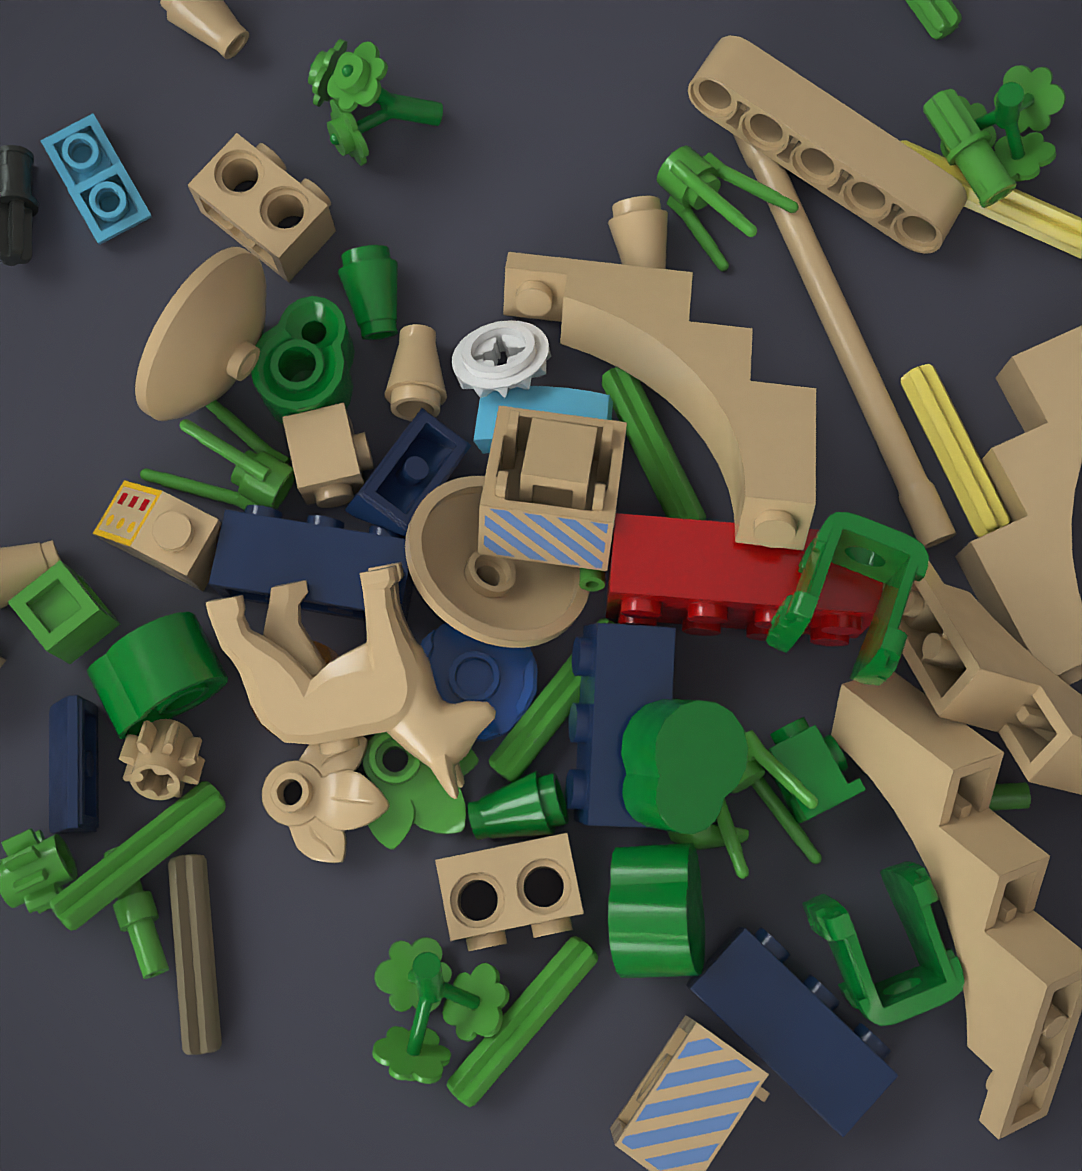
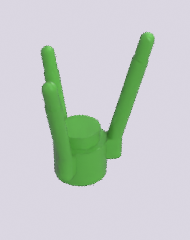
[657,145,799,272]
[140,400,295,511]
[717,730,822,879]

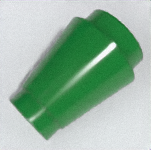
[338,245,398,340]
[468,771,569,841]

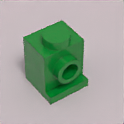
[768,717,866,824]

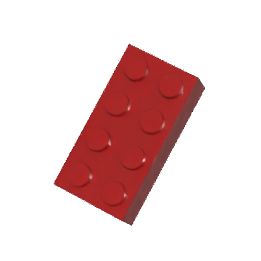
[605,513,883,646]

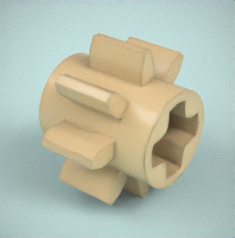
[119,719,205,800]

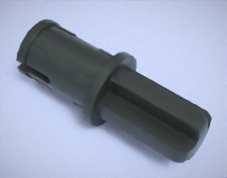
[0,145,39,266]

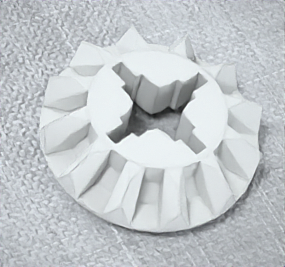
[452,320,552,398]

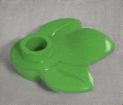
[363,732,479,850]

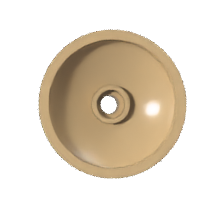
[135,247,267,421]
[405,476,590,648]

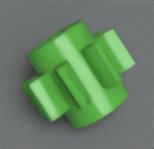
[0,828,78,914]

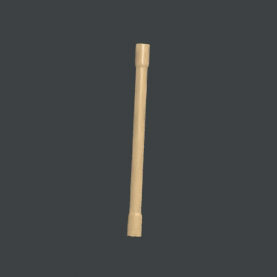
[733,134,957,549]

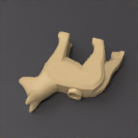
[206,562,496,799]

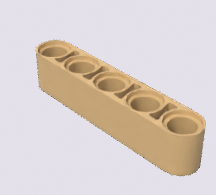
[688,35,967,254]

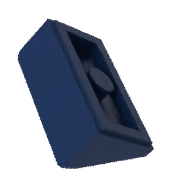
[345,408,472,537]
[49,695,99,834]

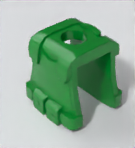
[766,512,929,686]
[802,861,965,1026]

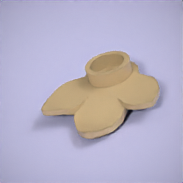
[262,736,390,863]

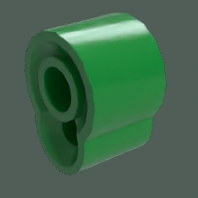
[251,296,355,425]
[87,611,228,739]
[621,699,748,834]
[608,843,705,978]

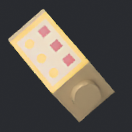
[93,480,222,592]

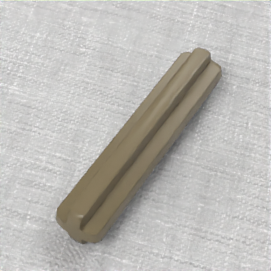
[168,854,222,1055]

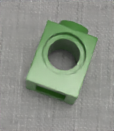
[8,560,120,664]

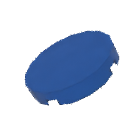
[420,623,538,742]

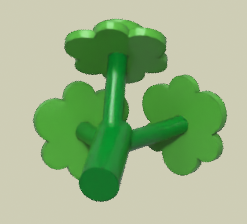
[308,39,443,166]
[940,65,1066,182]
[372,937,510,1084]

